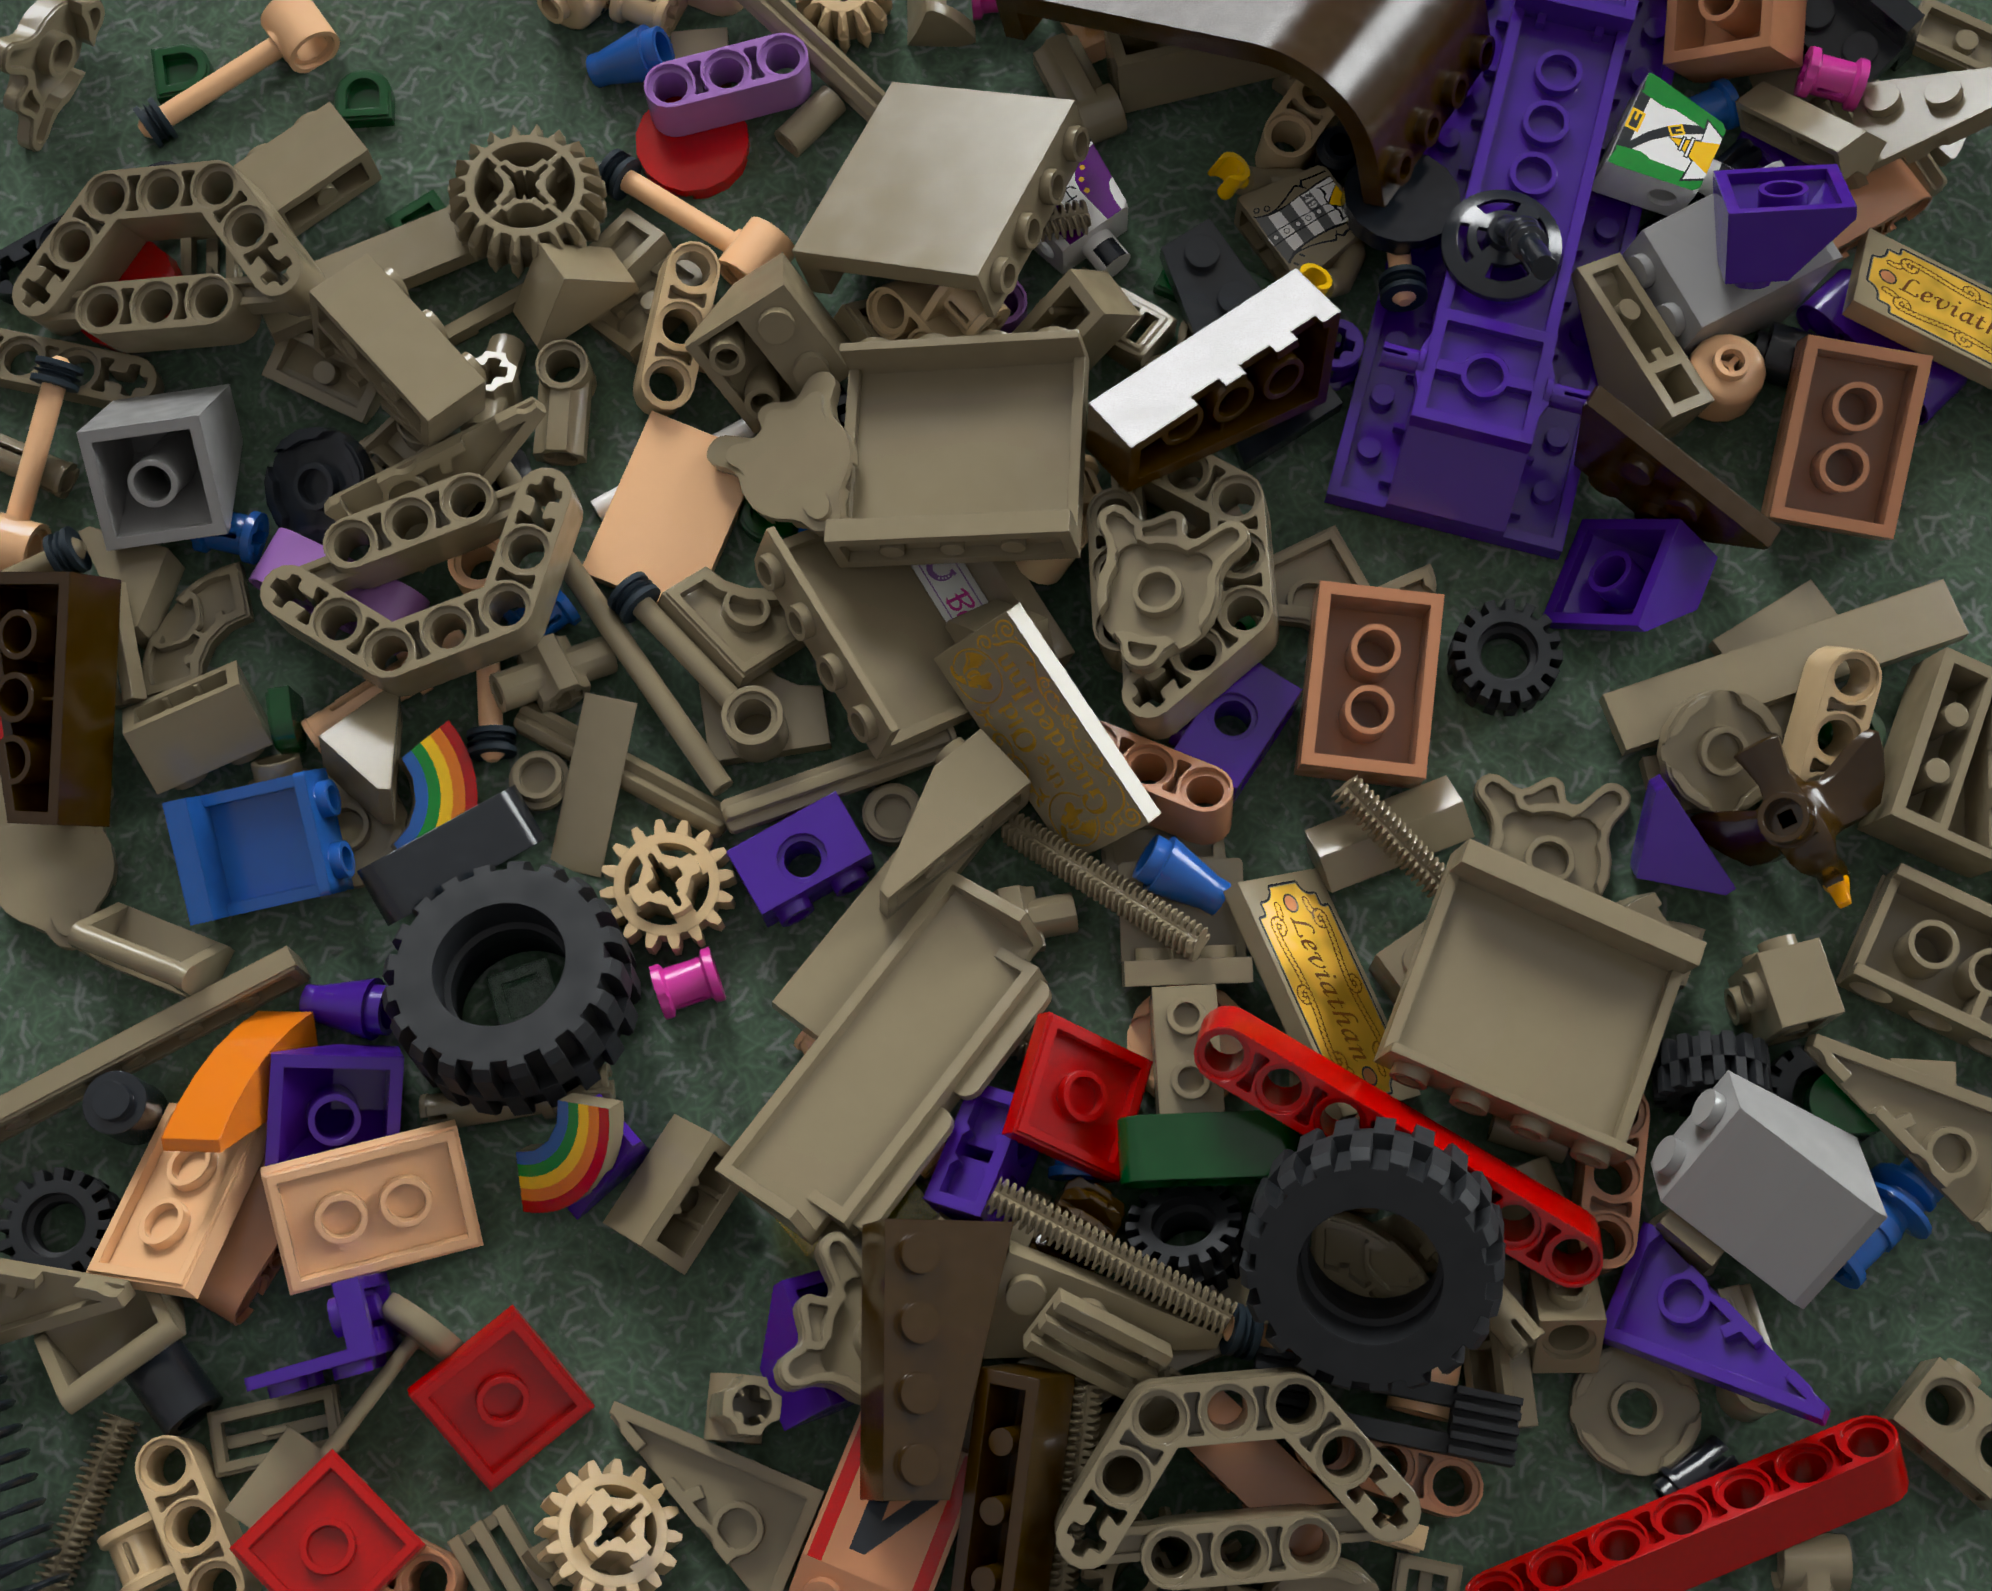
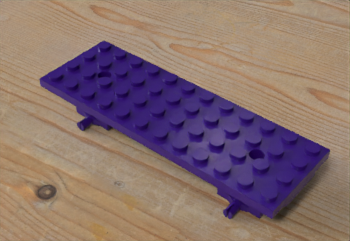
[1324,0,1675,560]

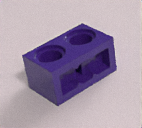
[923,1086,1039,1222]

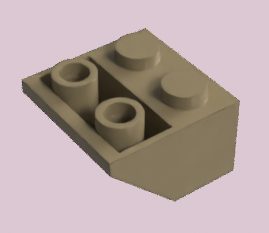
[685,252,850,434]

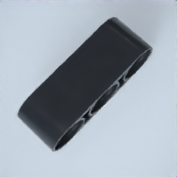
[357,785,546,926]

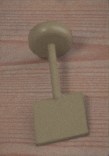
[225,1292,464,1529]

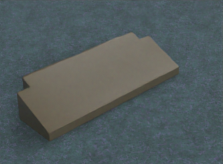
[715,869,1052,1246]

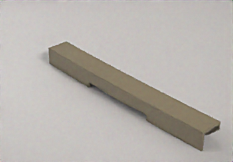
[444,283,523,346]

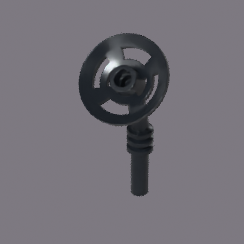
[1440,190,1562,302]

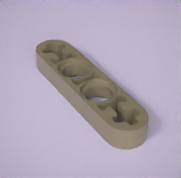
[0,328,165,408]

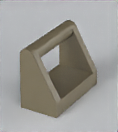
[68,902,235,998]
[34,1290,186,1415]

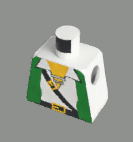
[1592,72,1733,216]

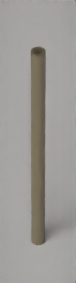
[495,461,733,796]

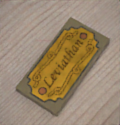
[1842,228,1992,390]
[1223,868,1421,1120]

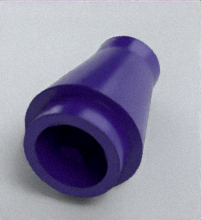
[299,978,393,1040]

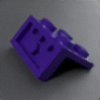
[244,1271,402,1399]

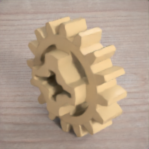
[599,819,737,956]
[534,1458,682,1591]

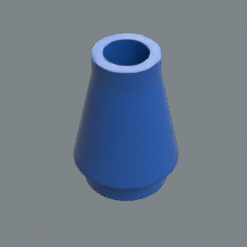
[586,24,675,88]
[1132,834,1231,916]

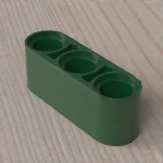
[1117,1110,1303,1189]

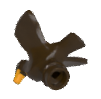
[1690,729,1885,909]

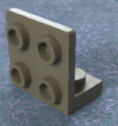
[1117,858,1253,987]

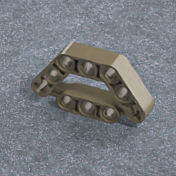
[12,160,326,354]
[1087,454,1279,740]
[260,467,583,697]
[1054,1366,1421,1590]

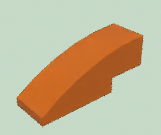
[161,1011,318,1153]

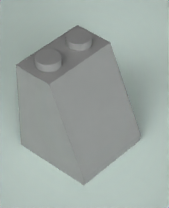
[1622,160,1843,356]
[76,384,243,551]
[1650,1070,1887,1309]

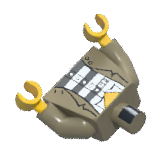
[1207,152,1366,299]

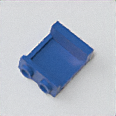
[162,768,356,926]

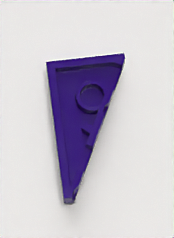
[1603,1222,1831,1427]

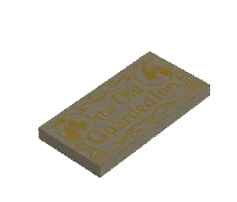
[933,602,1161,855]

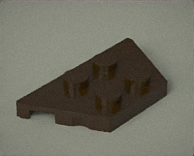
[1574,385,1781,550]

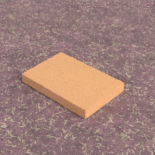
[583,411,745,604]
[86,1102,267,1299]
[260,1119,484,1295]

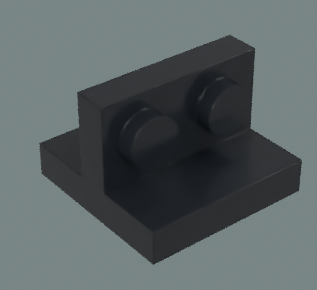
[1803,0,1925,82]

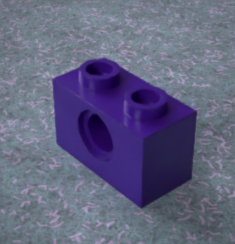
[1168,663,1303,804]
[726,791,875,928]

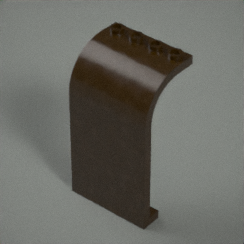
[995,0,1495,208]

